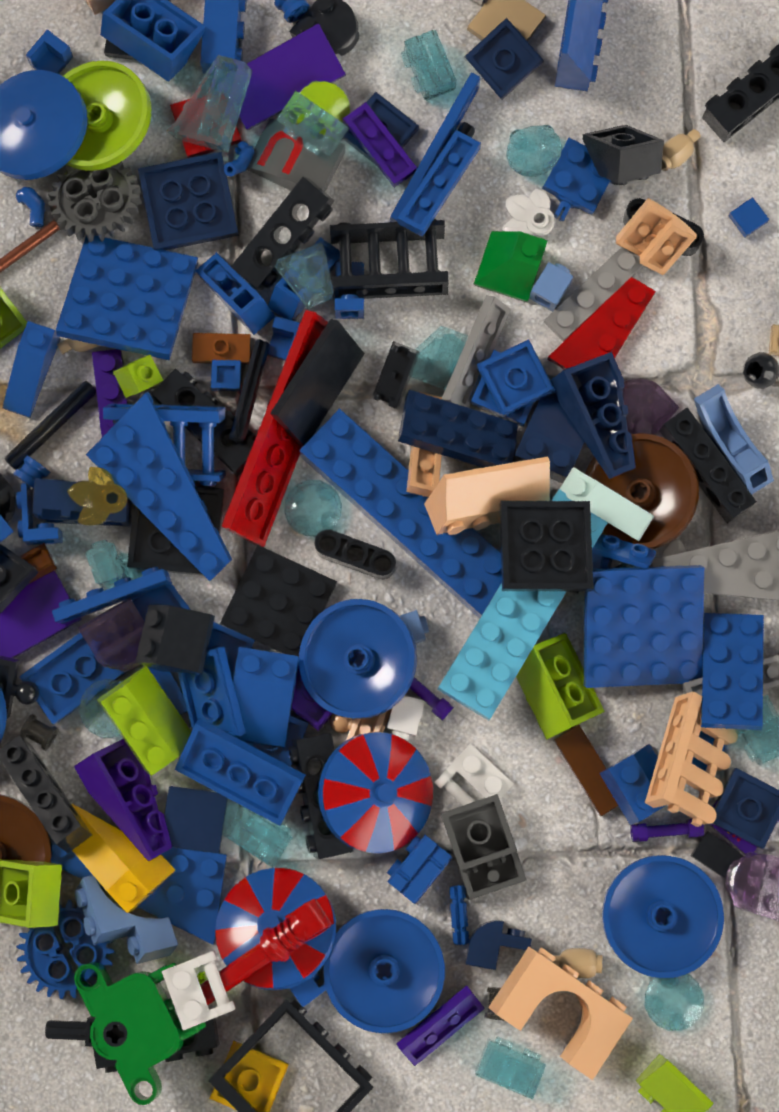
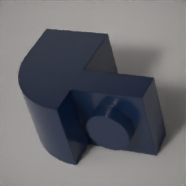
[465,920,532,970]

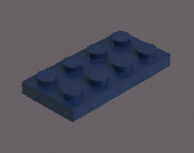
[398,389,518,468]

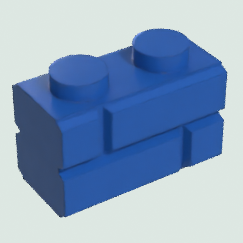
[386,835,453,904]

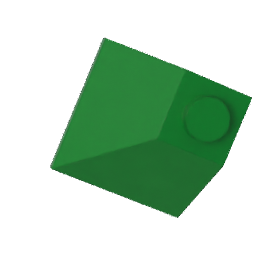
[473,231,548,303]

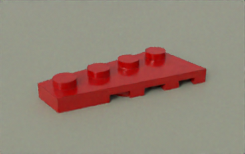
[547,277,656,370]

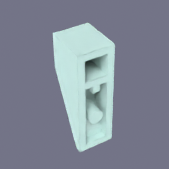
[560,467,654,541]

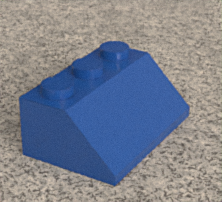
[100,0,206,82]

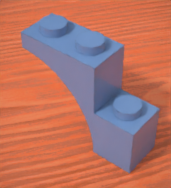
[694,384,774,494]
[75,875,178,964]

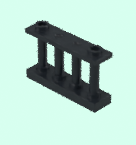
[330,219,449,300]

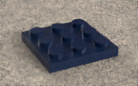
[138,152,239,250]

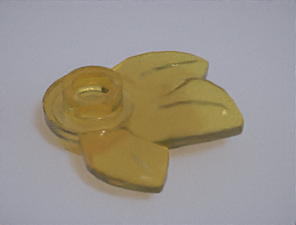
[67,467,127,526]

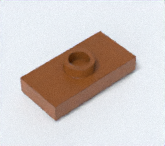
[192,333,251,364]

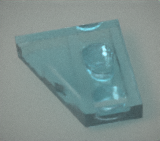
[275,242,334,309]
[411,326,468,389]

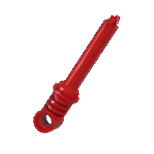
[200,898,332,1005]

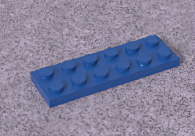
[19,583,191,725]

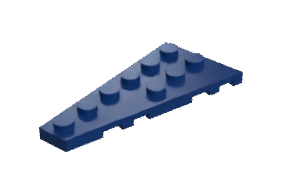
[86,392,232,581]
[49,835,227,945]

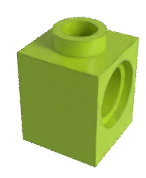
[113,354,163,398]

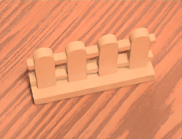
[645,691,738,827]

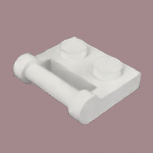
[434,743,514,806]
[162,951,235,1030]

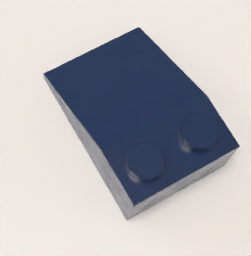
[513,392,584,484]

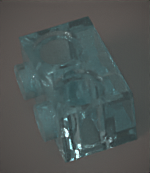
[277,91,349,157]

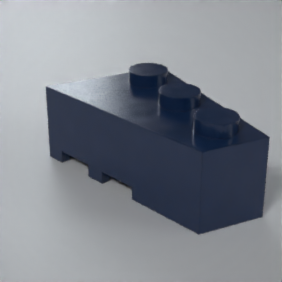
[32,478,131,527]

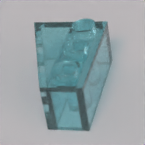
[167,55,253,153]

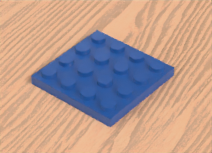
[55,235,198,361]
[584,565,705,688]

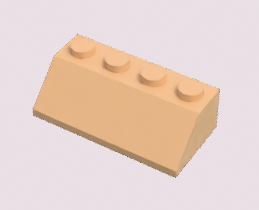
[424,457,550,535]

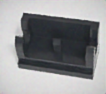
[373,341,420,408]

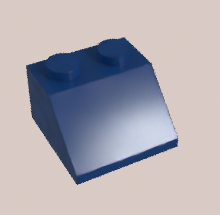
[599,744,666,825]

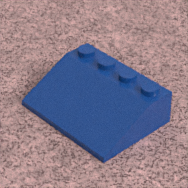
[554,0,608,92]

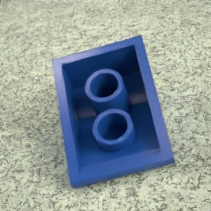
[233,647,299,747]

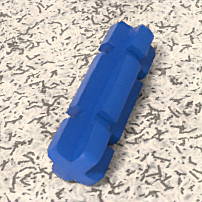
[449,885,469,945]

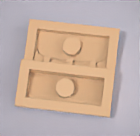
[616,198,697,275]

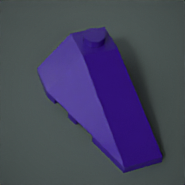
[74,739,172,861]

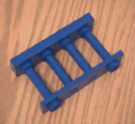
[103,403,226,486]

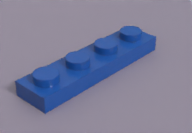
[398,130,481,237]
[52,567,172,624]

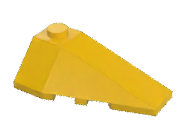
[72,803,176,913]

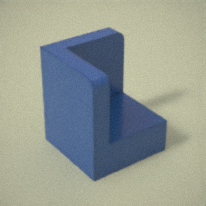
[26,29,73,74]
[268,316,300,361]

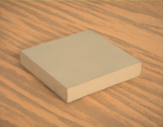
[467,0,546,41]

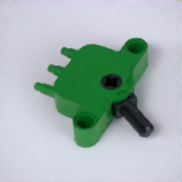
[45,962,206,1105]

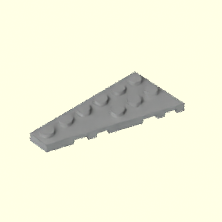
[651,531,779,601]

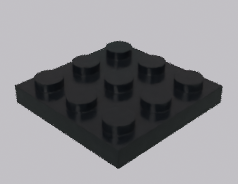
[127,486,225,576]
[499,501,594,592]
[220,545,337,657]

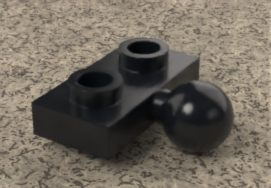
[0,656,39,719]

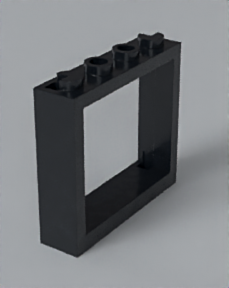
[208,999,374,1112]

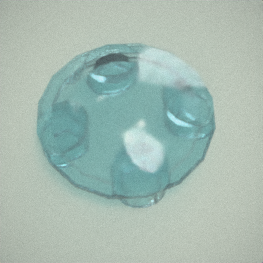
[506,125,562,177]
[284,480,342,537]
[79,679,121,738]
[644,974,704,1031]

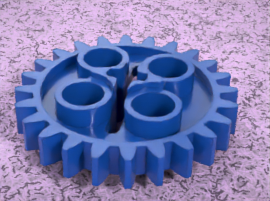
[16,899,116,1000]

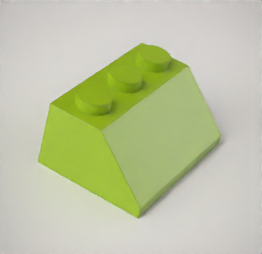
[516,633,605,739]
[96,666,191,776]

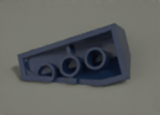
[550,352,636,479]

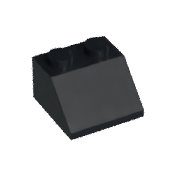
[582,125,664,185]
[135,605,215,674]

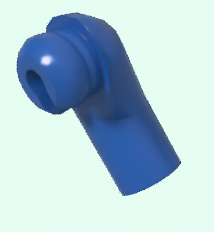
[224,141,255,177]
[16,187,45,227]

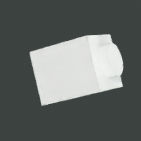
[387,695,425,741]

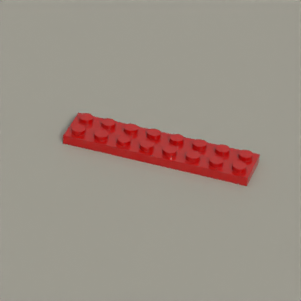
[221,310,328,547]

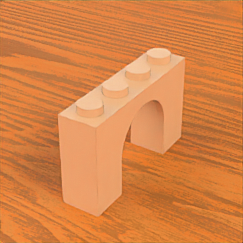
[488,947,633,1080]

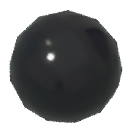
[743,352,779,389]

